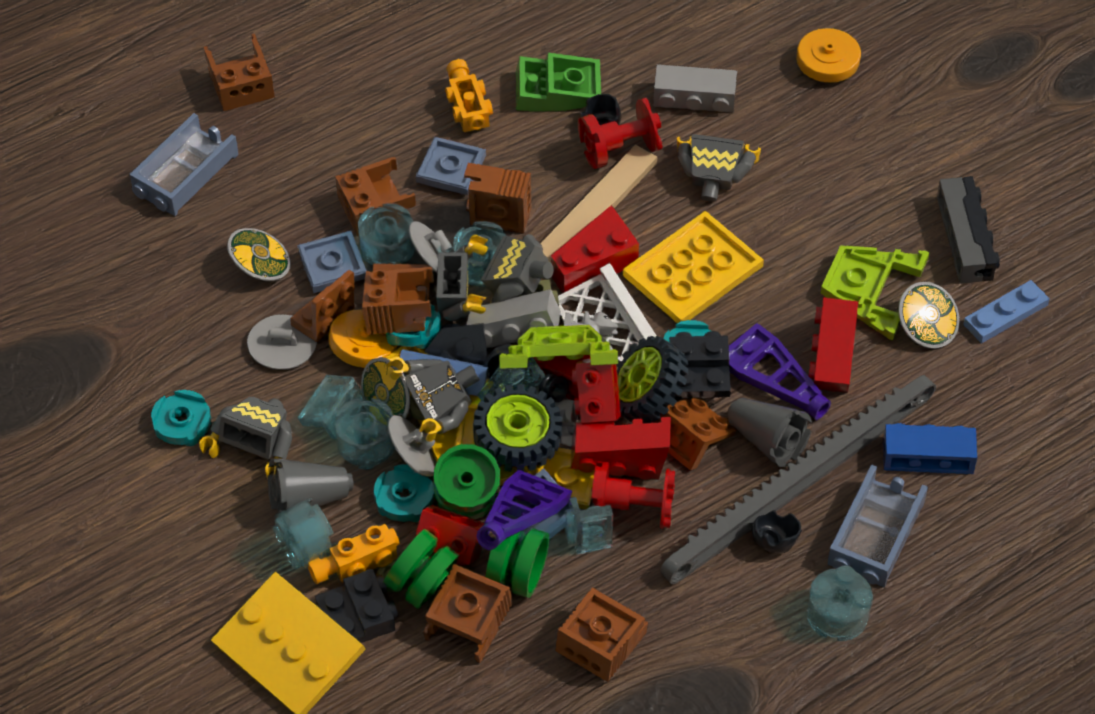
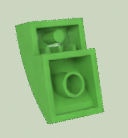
[516,53,601,111]

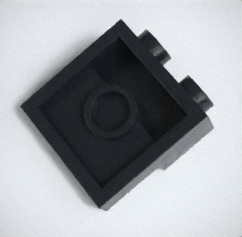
[669,331,731,399]
[315,569,398,643]

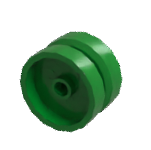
[434,444,500,520]
[485,528,549,598]
[383,529,460,610]

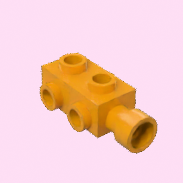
[445,59,493,132]
[307,524,400,585]

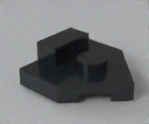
[424,323,488,366]

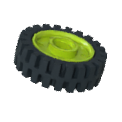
[616,336,688,423]
[473,384,562,472]

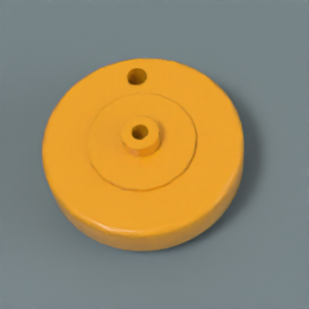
[796,28,861,83]
[328,310,398,368]

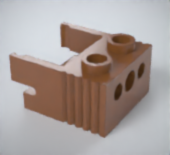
[204,33,275,111]
[335,156,416,237]
[464,163,531,234]
[362,267,434,335]
[423,564,513,663]
[555,588,648,682]

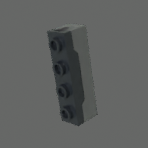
[937,176,1000,284]

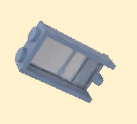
[130,113,239,216]
[828,465,928,587]

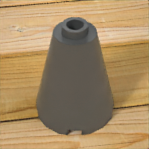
[728,398,812,467]
[268,458,353,519]

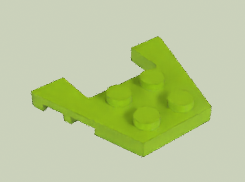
[821,245,929,340]
[499,325,618,369]

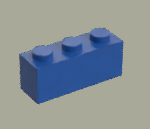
[883,423,978,474]

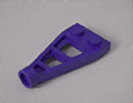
[729,323,831,420]
[476,470,572,550]

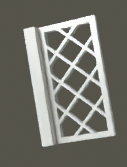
[558,263,656,368]

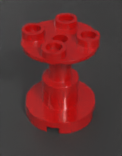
[578,98,663,169]
[590,461,675,529]

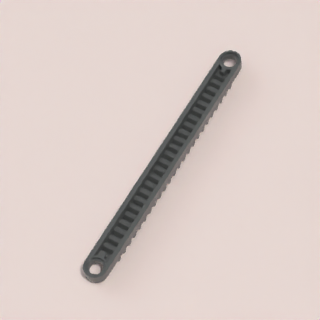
[660,375,936,584]

